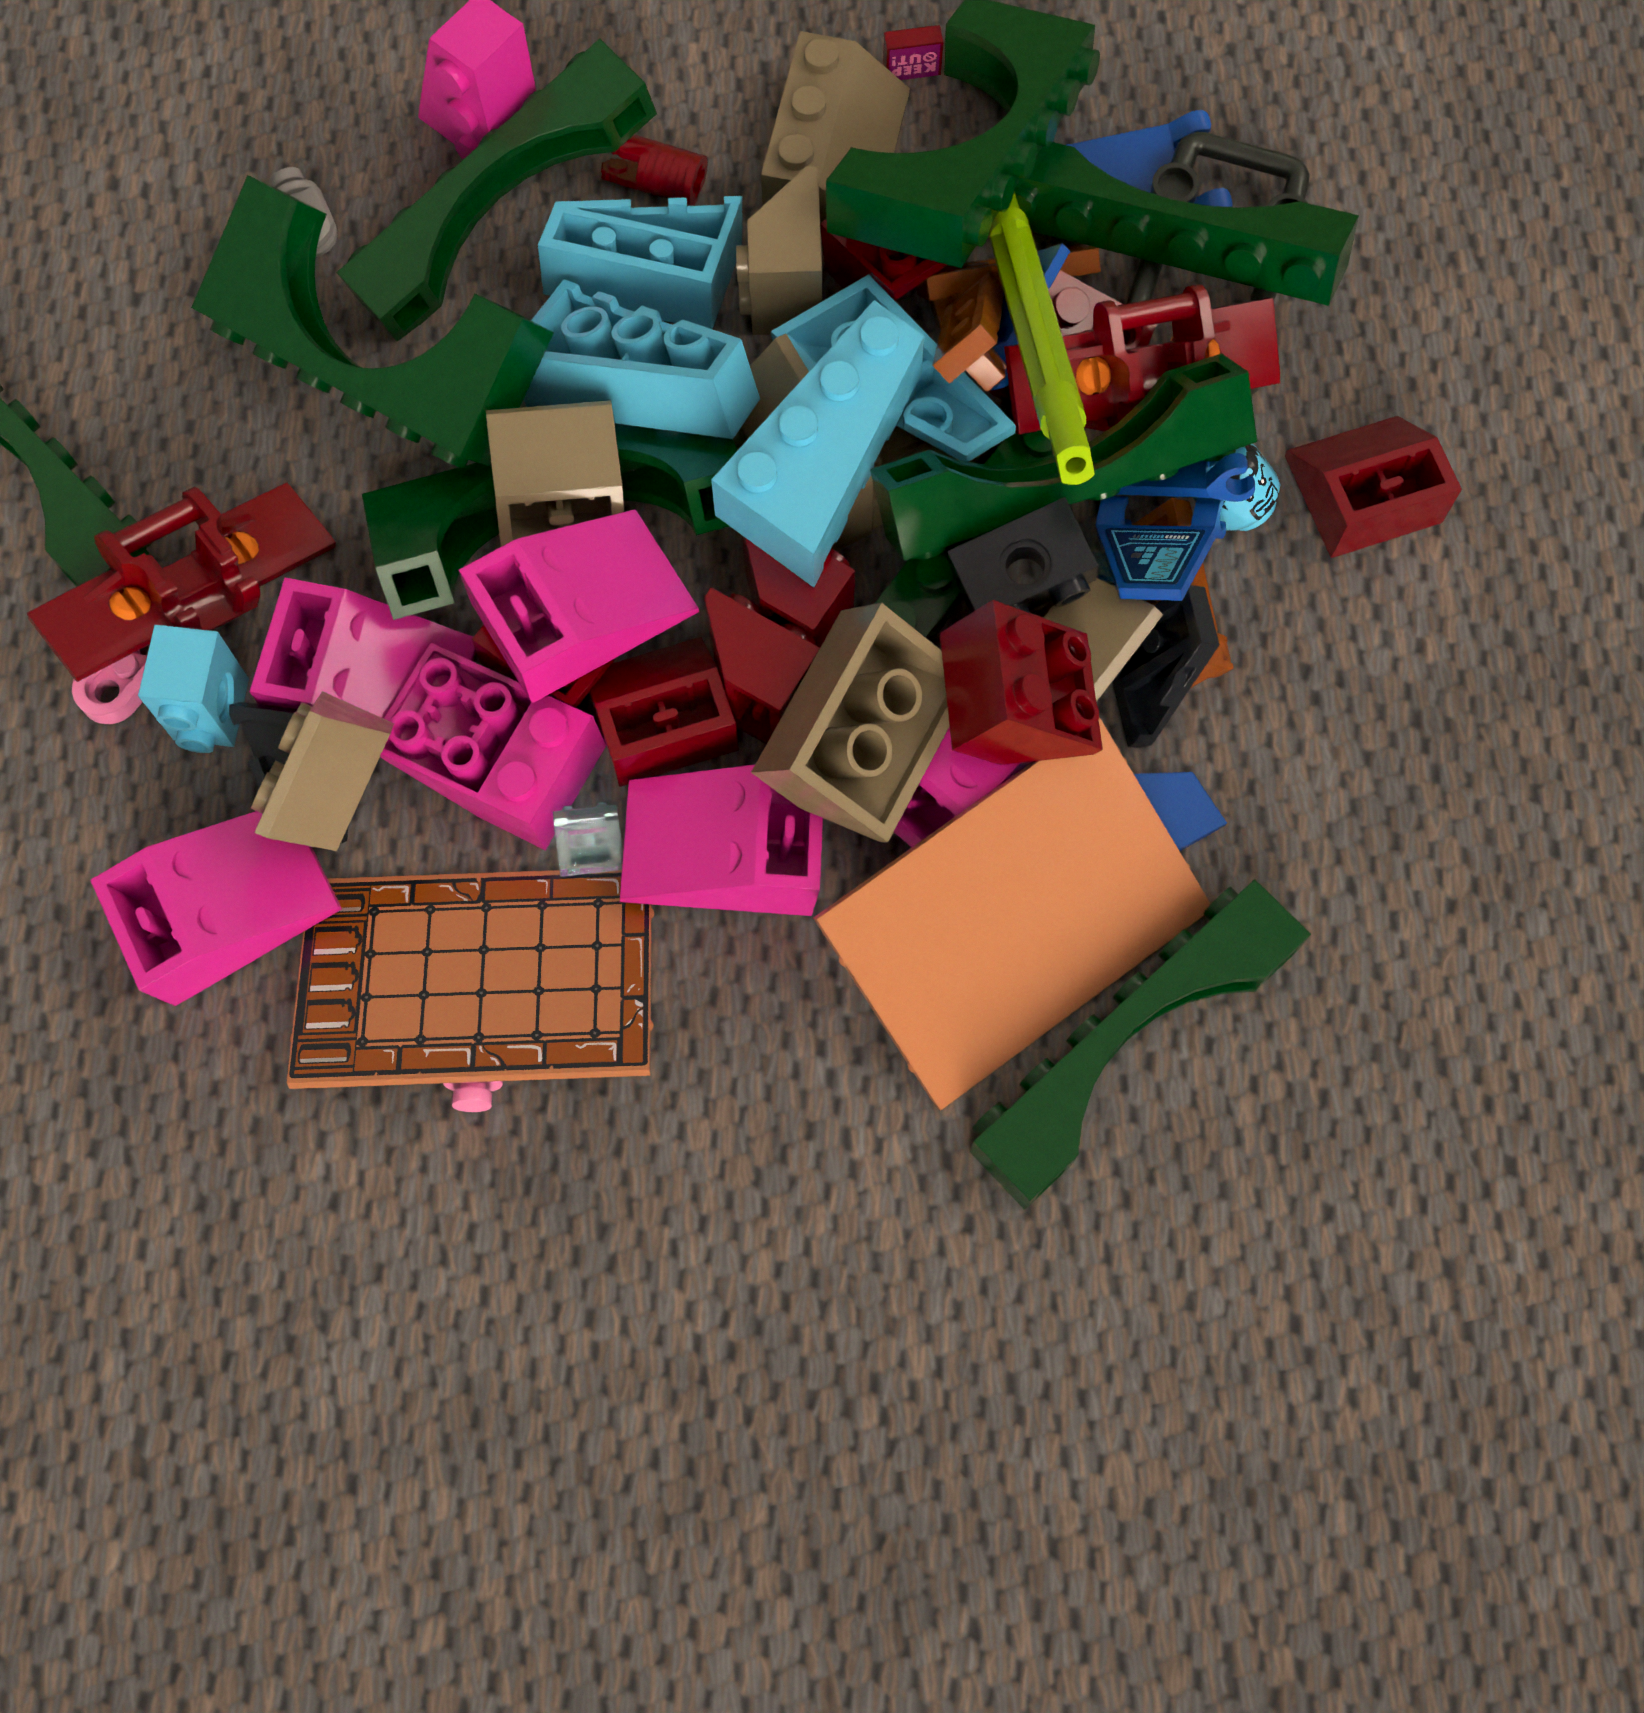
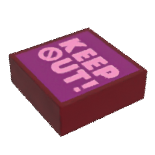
[883,25,943,80]

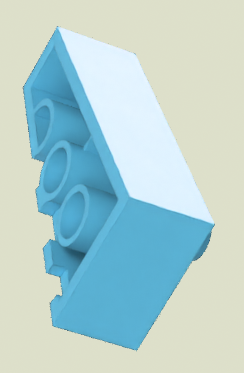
[523,279,760,439]
[711,300,925,588]

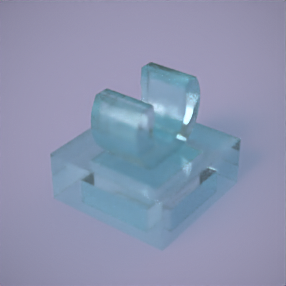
[553,802,623,877]

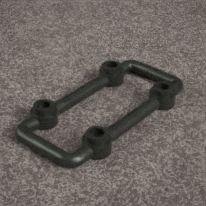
[1126,132,1310,396]

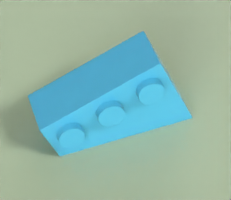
[538,196,742,329]

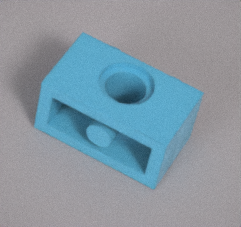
[138,625,249,753]

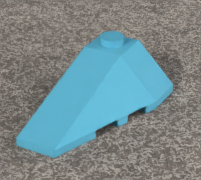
[771,274,1016,462]

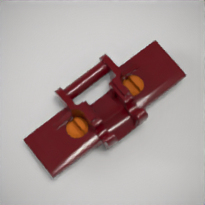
[1004,284,1280,435]
[27,482,336,682]

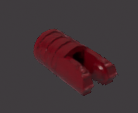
[601,134,708,206]

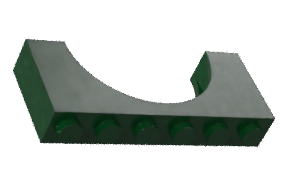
[826,0,1100,268]
[191,175,554,469]
[362,424,737,620]

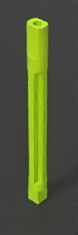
[989,192,1095,485]

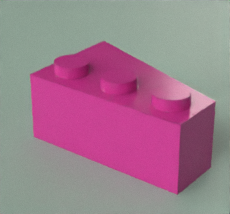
[418,0,536,159]

